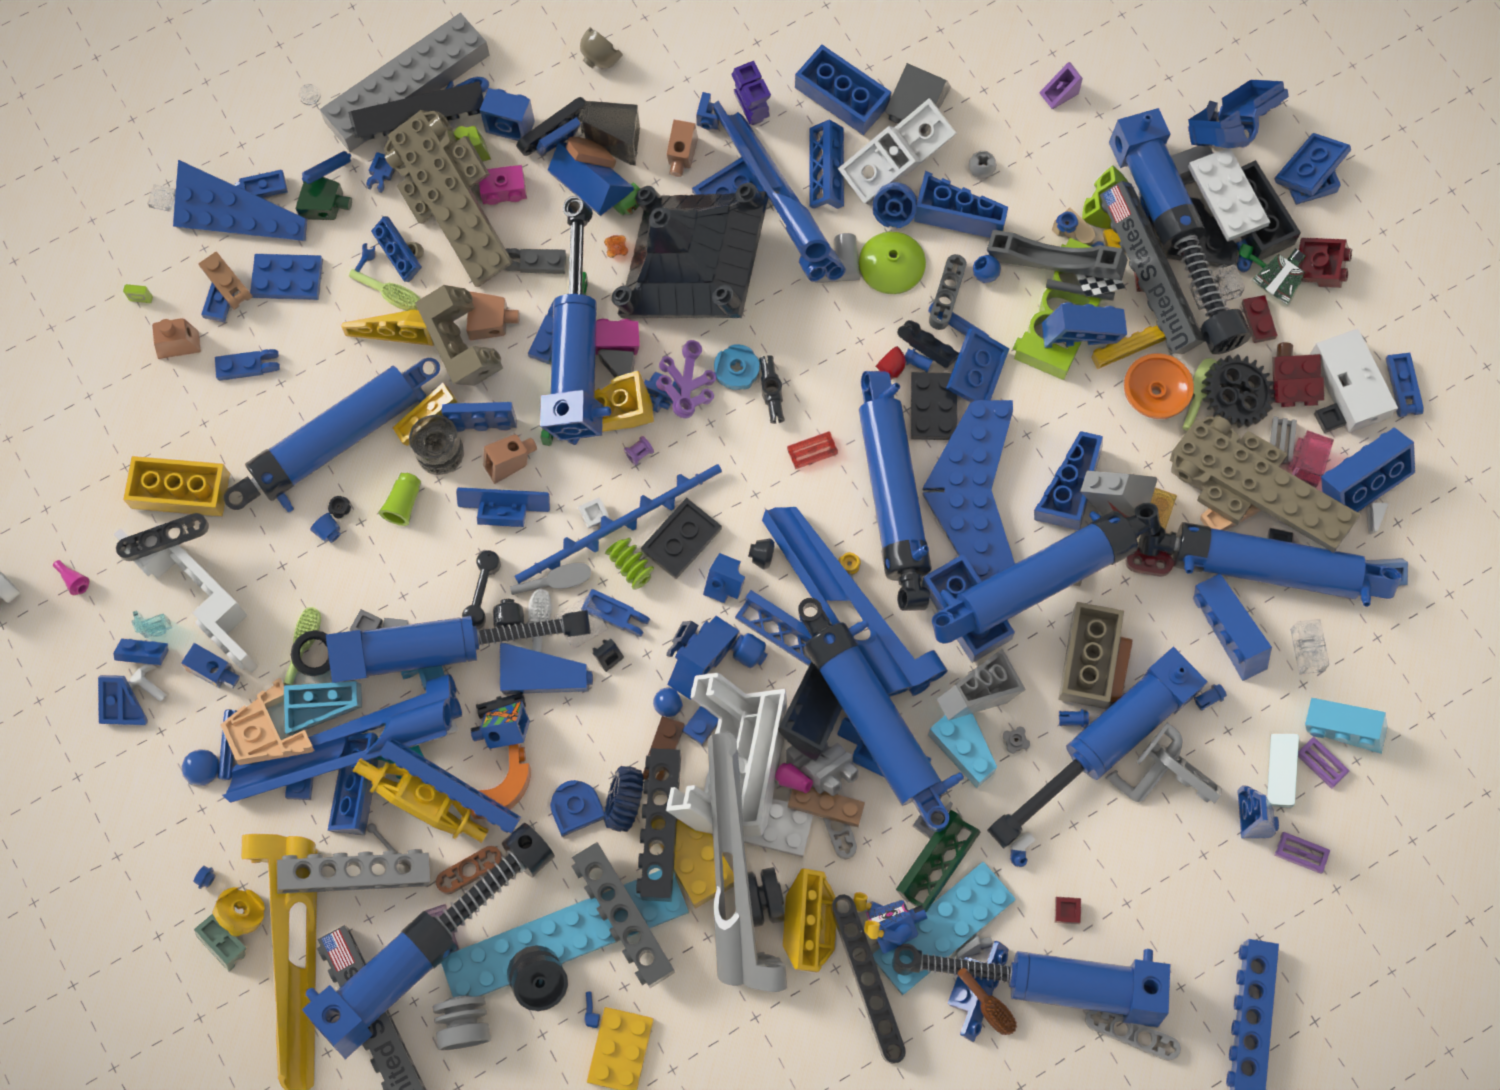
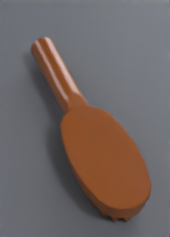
[958,968,1017,1035]

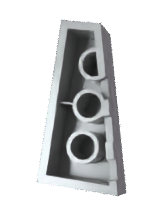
[937,649,1026,720]

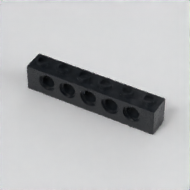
[636,748,682,902]

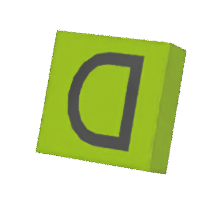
[123,284,153,303]

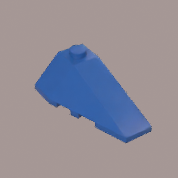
[1237,785,1279,838]

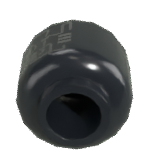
[493,599,524,628]

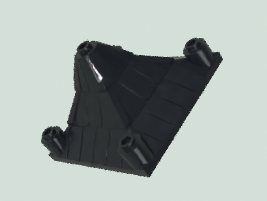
[611,183,769,318]

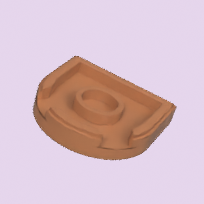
[566,136,617,168]

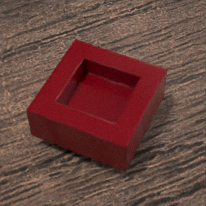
[1054,896,1081,924]

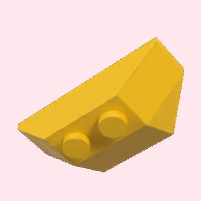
[783,868,837,972]

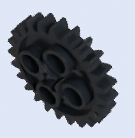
[1201,354,1276,428]

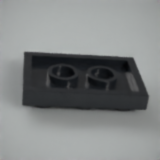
[911,372,957,440]
[641,497,722,579]

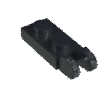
[897,320,959,368]

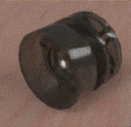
[409,414,464,475]

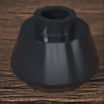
[748,538,775,570]

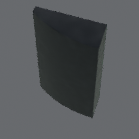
[778,661,842,761]

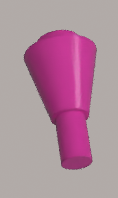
[53,560,90,595]

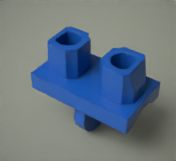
[644,372,681,413]

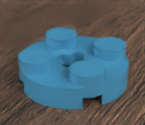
[714,344,760,390]

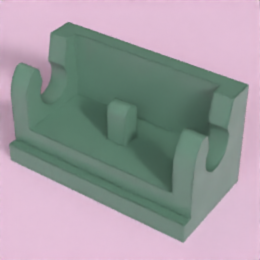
[194,913,246,972]

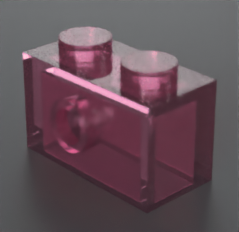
[1288,430,1334,488]

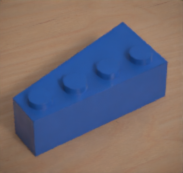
[914,170,1008,238]
[1034,431,1103,530]

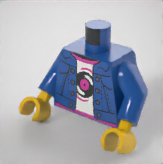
[853,892,928,954]

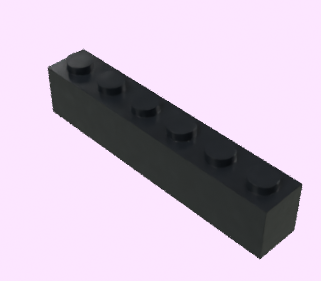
[348,81,484,141]

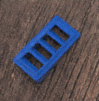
[1289,170,1341,205]

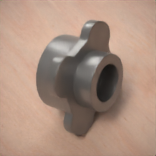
[1002,726,1030,754]

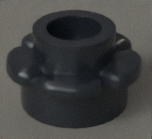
[328,496,351,518]

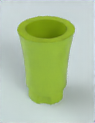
[378,472,421,526]

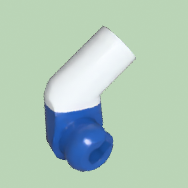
[1010,832,1035,867]

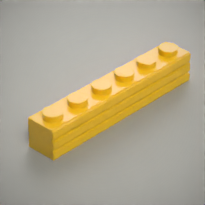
[1091,324,1167,369]

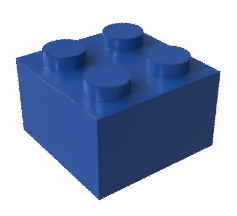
[480,88,535,141]

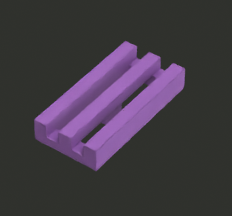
[1298,736,1350,789]
[1274,832,1330,874]

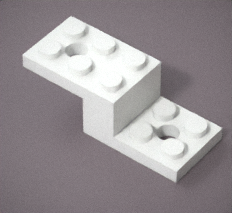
[838,98,957,204]

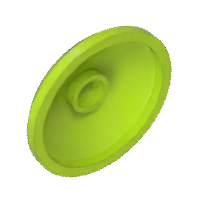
[859,232,926,294]

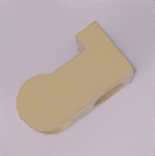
[1052,207,1095,246]

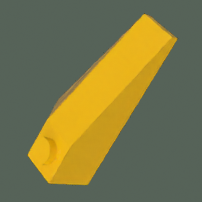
[341,310,434,346]
[594,371,654,432]

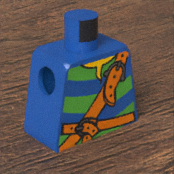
[471,701,530,749]

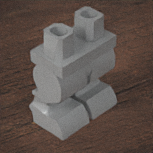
[786,743,859,796]

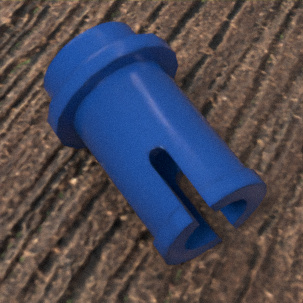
[905,348,933,372]
[1194,684,1227,711]
[1059,709,1089,728]

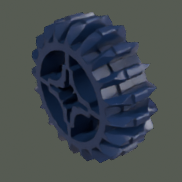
[604,766,644,832]

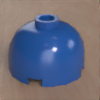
[872,182,917,228]

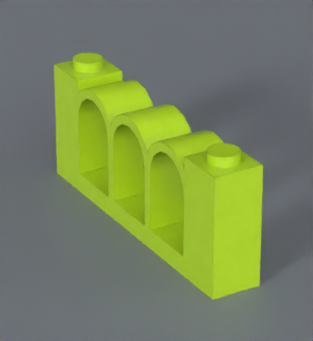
[1013,238,1102,380]

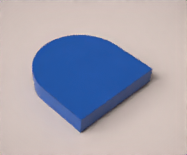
[550,780,605,837]

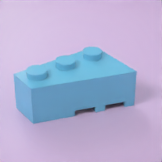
[284,681,362,736]
[1305,697,1388,754]
[928,713,997,788]

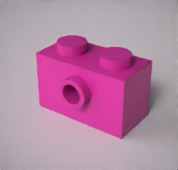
[479,165,527,205]
[596,318,640,355]

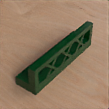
[896,810,981,912]

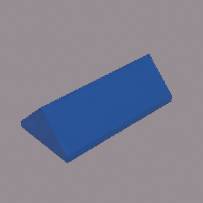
[548,142,634,216]
[327,733,379,836]

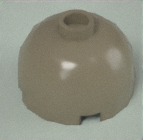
[580,27,623,69]

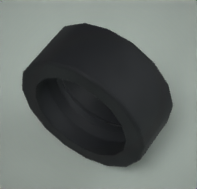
[290,630,330,677]

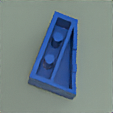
[1042,302,1127,348]
[667,615,739,700]

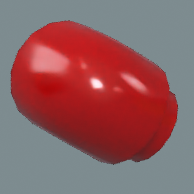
[875,346,906,380]

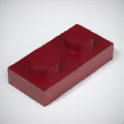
[1241,295,1278,343]

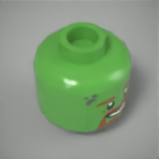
[613,182,640,216]

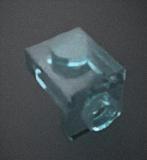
[131,610,172,638]

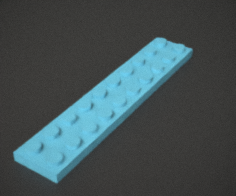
[441,870,689,997]

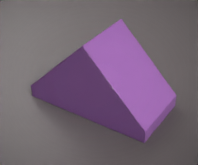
[1039,62,1083,109]

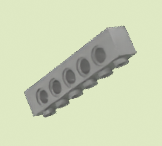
[277,849,430,894]

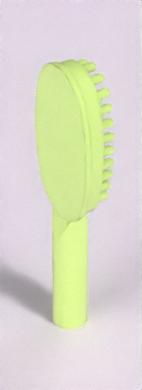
[349,269,420,311]
[1182,358,1217,431]
[283,607,321,685]

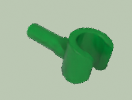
[1239,244,1267,269]

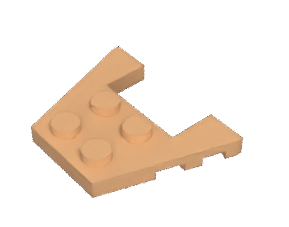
[220,678,314,765]

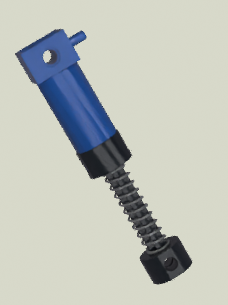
[1109,108,1252,354]
[302,823,555,1060]

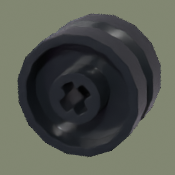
[747,867,785,927]
[507,945,568,1012]

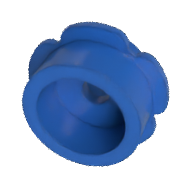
[1056,211,1078,233]
[193,865,216,889]

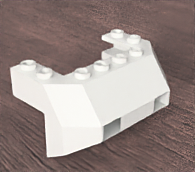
[666,673,787,837]

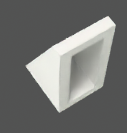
[1366,503,1389,535]

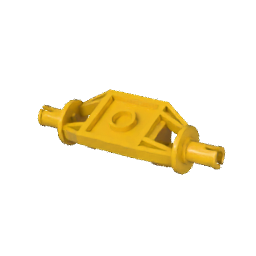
[353,758,489,843]

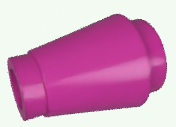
[775,763,813,793]

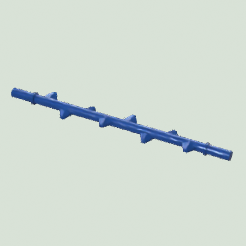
[514,464,722,584]

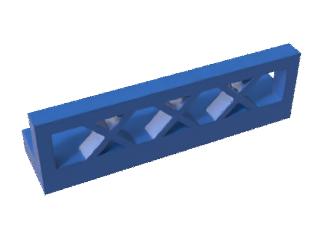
[809,119,844,209]
[735,590,812,666]

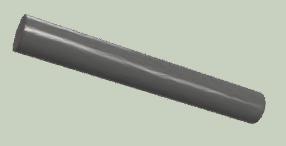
[1046,279,1115,301]

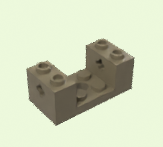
[415,285,503,386]

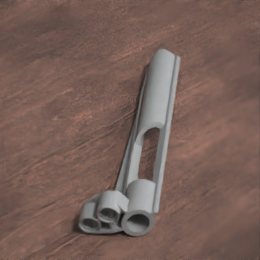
[707,732,787,992]

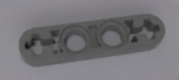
[929,254,967,330]

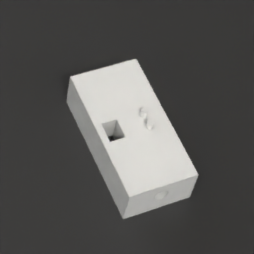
[1310,328,1398,433]

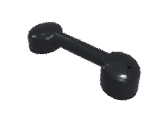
[462,550,501,630]

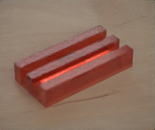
[787,431,838,469]

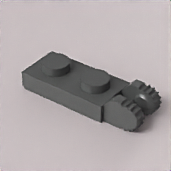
[504,248,566,274]

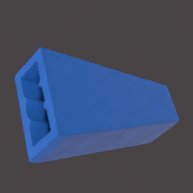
[500,643,593,694]

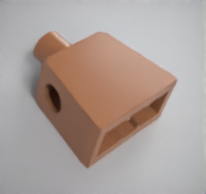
[667,119,698,177]
[466,292,520,340]
[152,318,201,359]
[483,434,537,484]

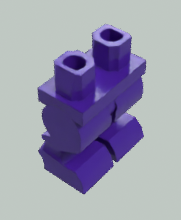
[731,60,771,125]

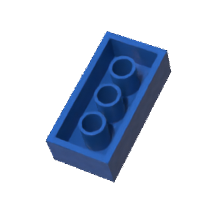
[795,44,891,135]
[1321,427,1415,512]
[922,554,1015,663]

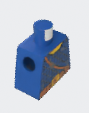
[181,643,240,689]

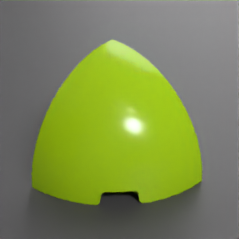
[1082,165,1141,229]

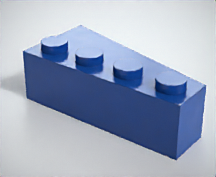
[1193,574,1272,681]

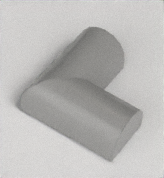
[815,233,860,283]

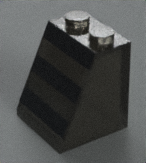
[579,101,640,166]

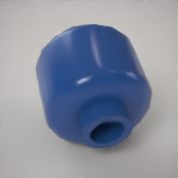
[731,633,768,668]

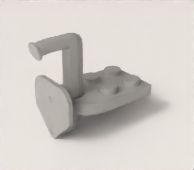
[1105,722,1222,804]

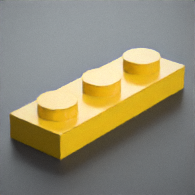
[392,383,458,446]

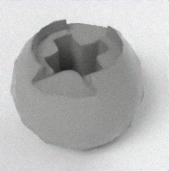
[968,151,997,179]

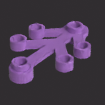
[656,340,717,419]

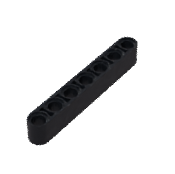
[831,894,906,1064]

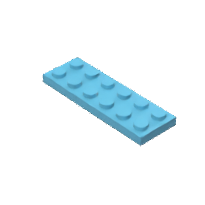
[873,861,1016,996]

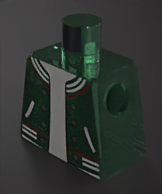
[1252,248,1306,306]

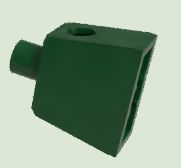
[295,177,352,220]

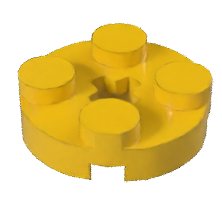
[212,887,265,937]

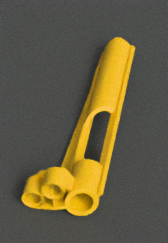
[241,834,318,1090]

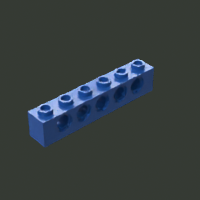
[1226,939,1279,1090]

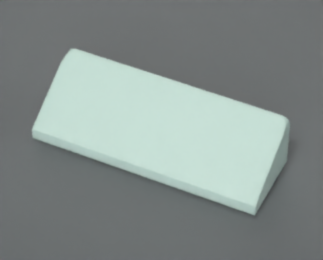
[1267,734,1299,809]

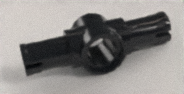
[759,355,785,424]

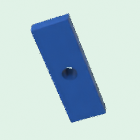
[371,216,422,282]

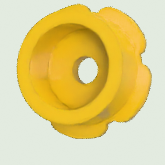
[838,552,861,574]

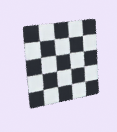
[1076,274,1125,297]

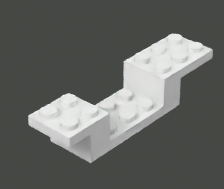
[114,524,258,673]

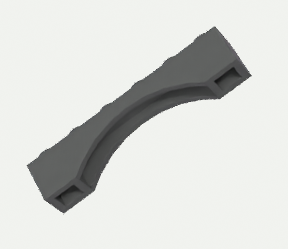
[987,230,1128,281]

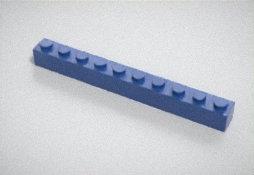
[380,737,521,833]

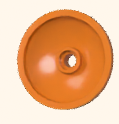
[1124,353,1194,419]

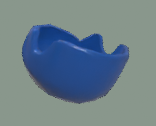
[181,749,219,786]

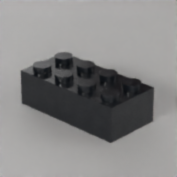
[1240,160,1301,260]

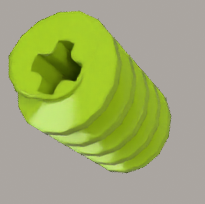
[605,538,654,590]

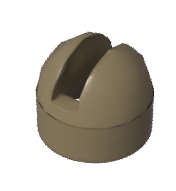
[407,242,424,260]

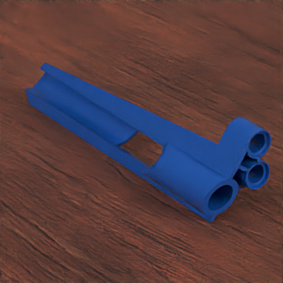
[713,100,846,282]
[762,507,948,697]
[222,674,462,803]

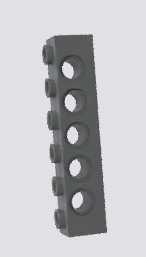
[571,842,675,988]

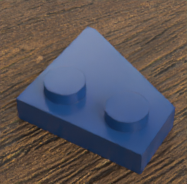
[98,675,148,725]

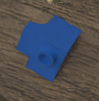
[703,553,745,603]

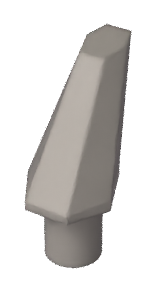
[956,934,992,960]

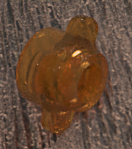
[604,235,628,258]

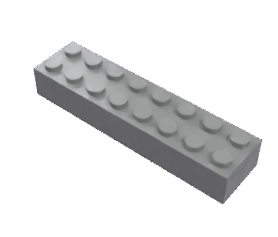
[319,12,490,152]

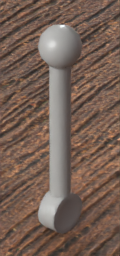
[367,823,402,854]

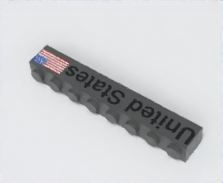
[1100,181,1205,354]
[317,925,426,1090]

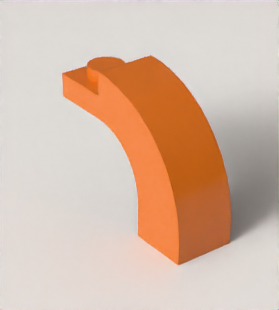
[471,743,531,819]

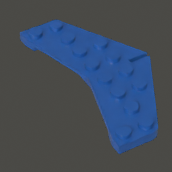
[922,400,1015,581]

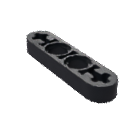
[516,97,590,156]
[116,513,209,562]

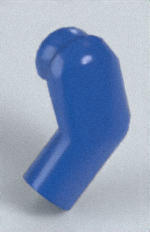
[1236,239,1253,272]

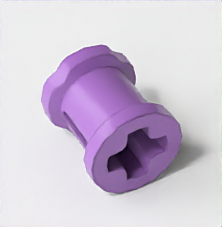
[624,436,654,466]

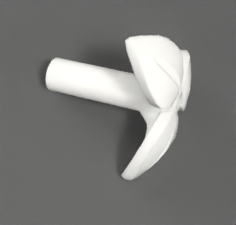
[128,664,167,702]

